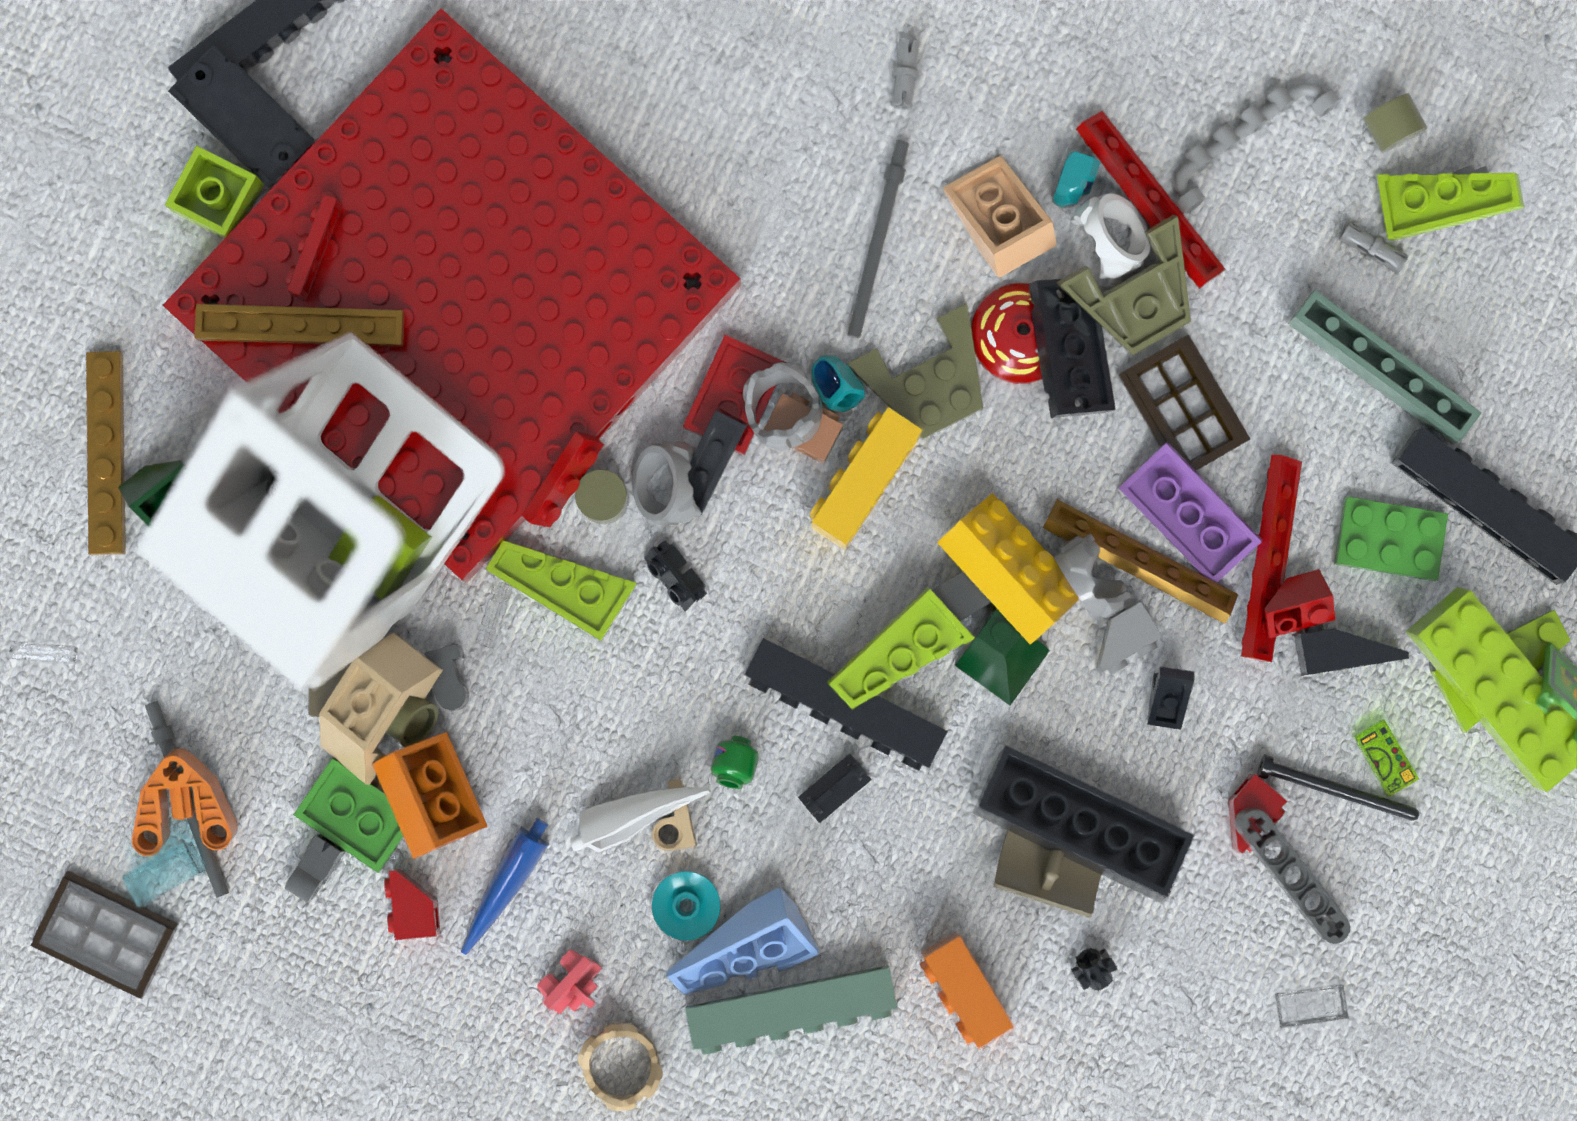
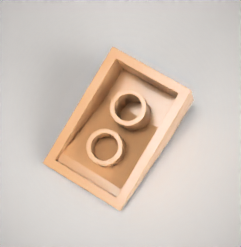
[943,155,1057,278]

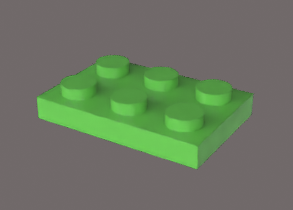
[1334,497,1448,581]
[293,758,404,873]

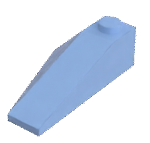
[666,887,819,995]

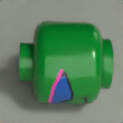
[710,736,759,789]

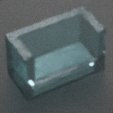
[122,842,206,907]

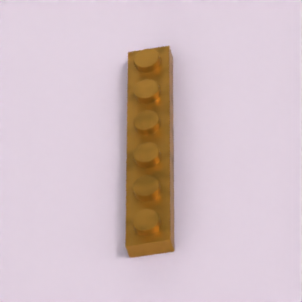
[194,304,405,347]
[86,351,126,555]
[1043,499,1239,624]

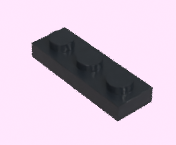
[688,408,748,515]

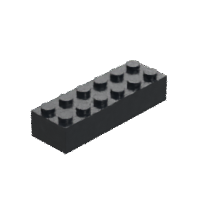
[972,745,1195,902]

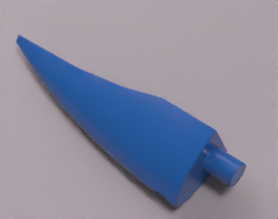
[461,818,549,954]

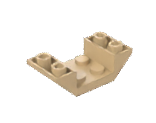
[319,633,443,785]

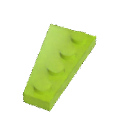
[1377,172,1525,241]
[827,587,975,709]
[1431,610,1570,733]

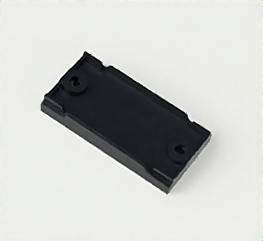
[168,42,315,188]
[1029,279,1116,418]

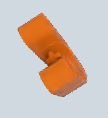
[131,748,238,856]

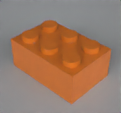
[372,732,488,859]
[919,932,1015,1049]

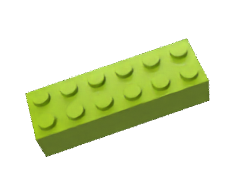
[1405,587,1577,793]

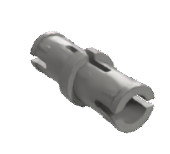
[891,38,920,110]
[1339,221,1409,274]

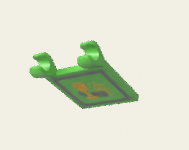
[1535,643,1577,743]

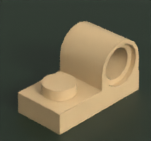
[652,778,697,851]

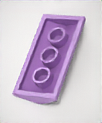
[1119,442,1263,583]

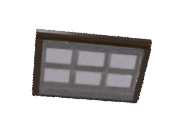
[1118,334,1251,471]
[30,871,179,999]

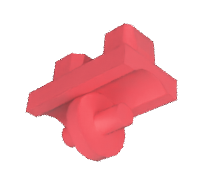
[537,949,602,1014]

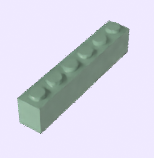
[1288,290,1481,445]
[685,965,898,1054]

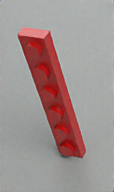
[1076,111,1226,289]
[1241,454,1302,663]

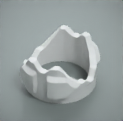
[1070,193,1151,279]

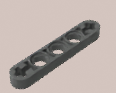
[1235,807,1350,944]

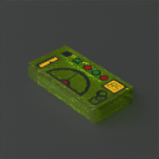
[1353,719,1419,796]

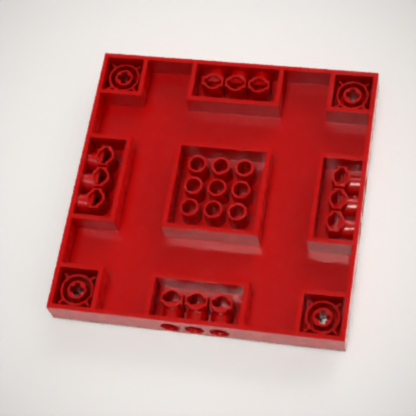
[162,9,742,583]

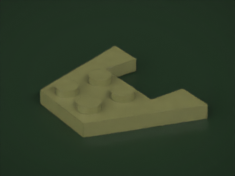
[1056,215,1191,355]
[846,303,983,440]

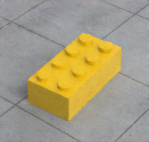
[810,407,923,550]
[937,493,1079,644]

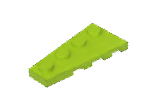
[485,540,638,641]

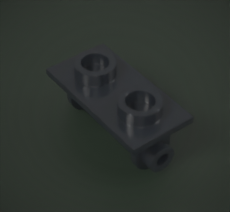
[644,540,708,612]
[798,754,872,824]

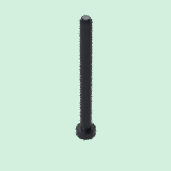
[1257,754,1420,821]

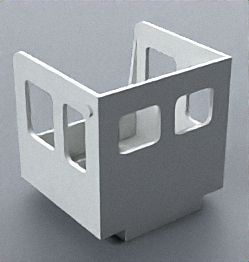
[137,332,504,690]

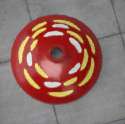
[971,283,1042,384]

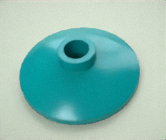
[651,871,721,941]

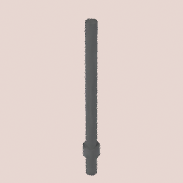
[847,140,909,338]
[145,701,229,898]

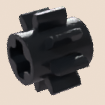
[1071,948,1117,991]

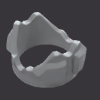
[743,362,823,451]
[632,441,702,525]
[1054,533,1132,620]

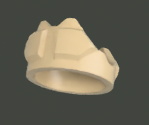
[578,1022,663,1111]

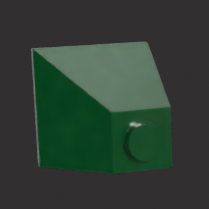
[118,460,187,528]
[955,609,1050,706]

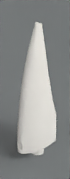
[570,787,711,852]

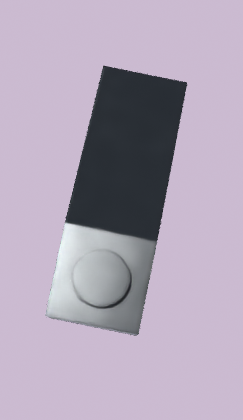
[1294,624,1409,676]

